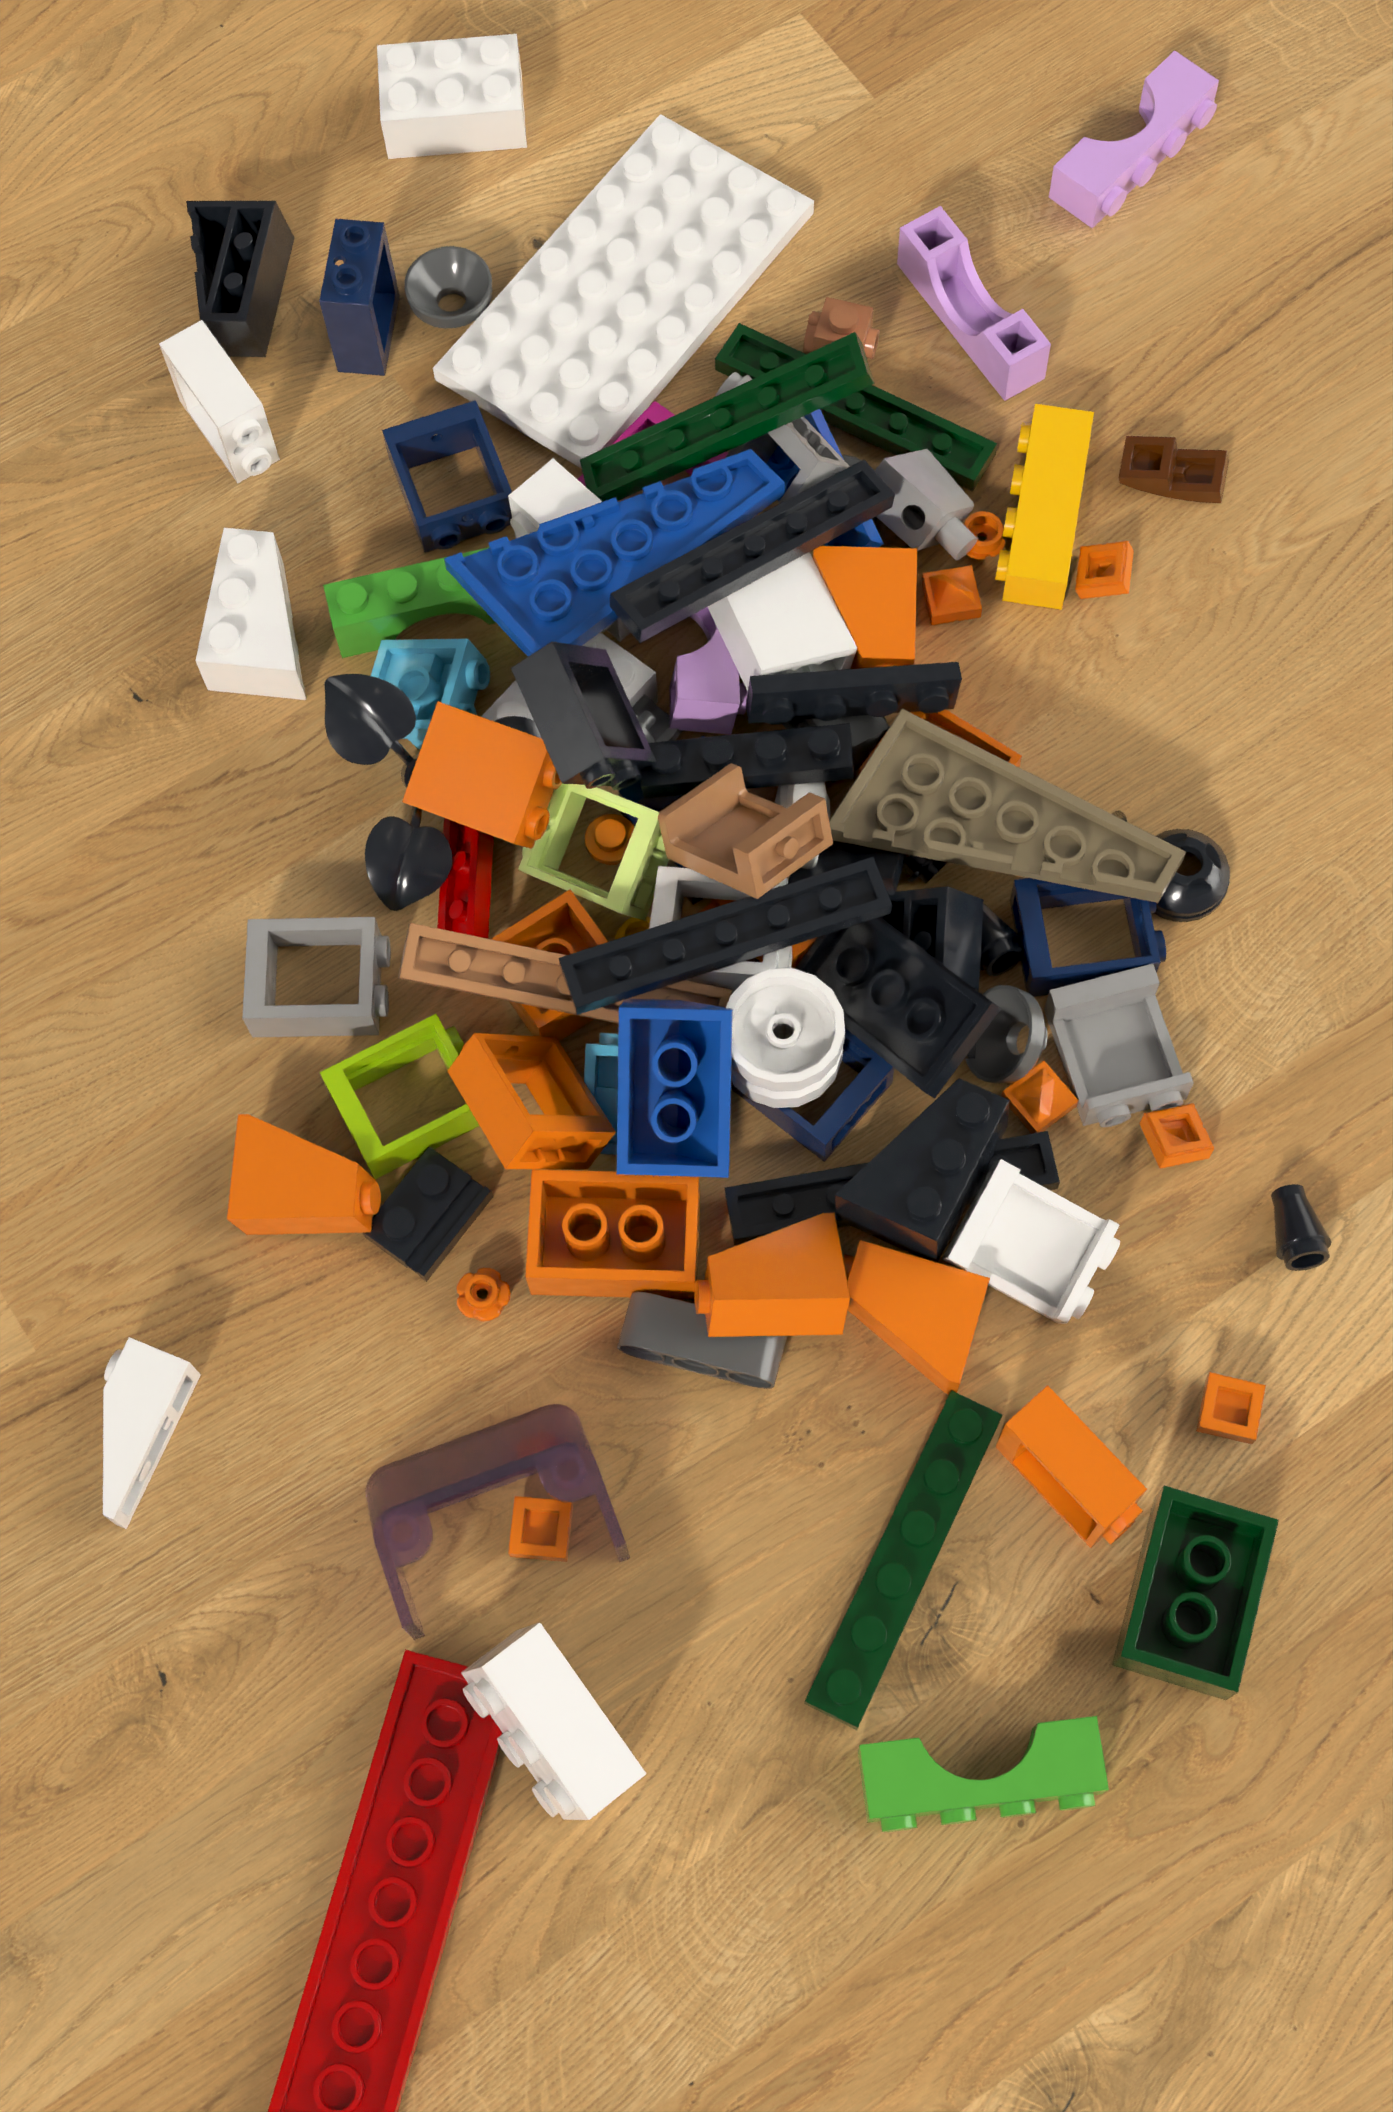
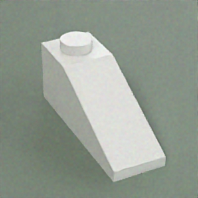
[103,1337,201,1529]

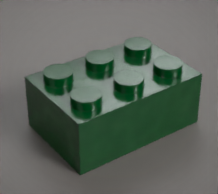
[1112,1485,1279,1700]

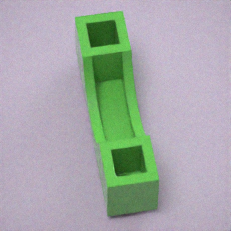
[323,547,496,658]
[858,1716,1109,1832]

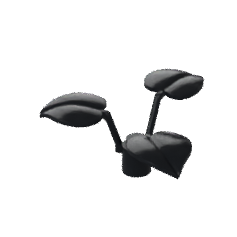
[324,674,542,911]

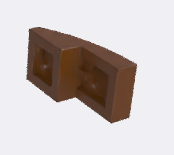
[1118,436,1229,504]

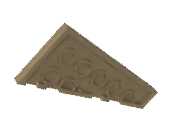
[829,709,1186,903]

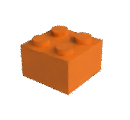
[491,889,608,1041]

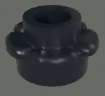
[903,855,948,884]

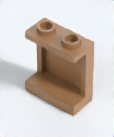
[658,763,833,899]

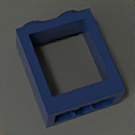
[319,219,400,376]
[382,400,512,553]
[1010,878,1166,997]
[731,1028,894,1162]

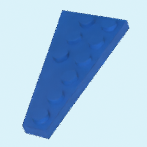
[444,449,785,657]

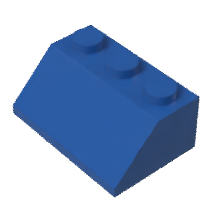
[617,999,733,1178]

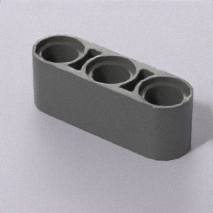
[617,1292,787,1389]

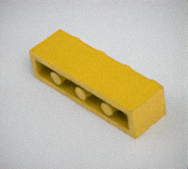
[995,404,1094,610]

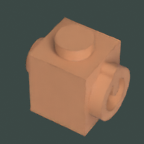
[803,297,880,359]

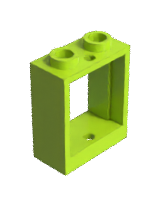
[320,1014,479,1179]

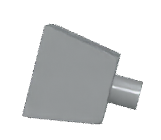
[875,449,978,561]

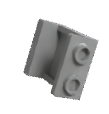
[1044,964,1194,1127]

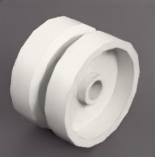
[726,968,845,1108]

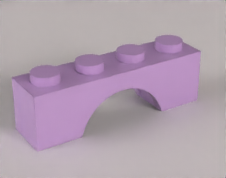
[1049,50,1219,228]
[897,206,1051,401]
[669,607,748,735]

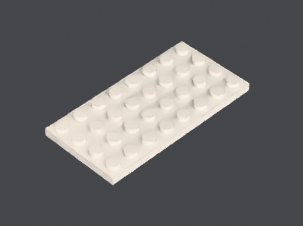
[433,114,814,469]

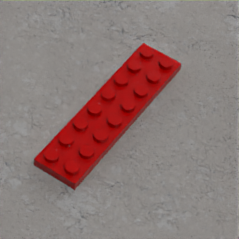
[268,1649,503,2112]

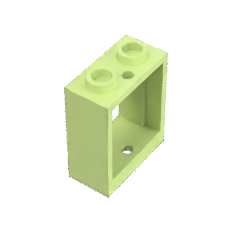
[518,784,669,921]

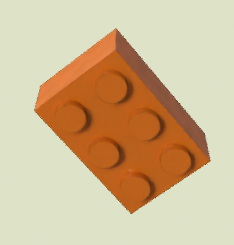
[525,1169,700,1299]

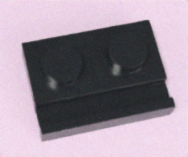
[363,1147,493,1282]

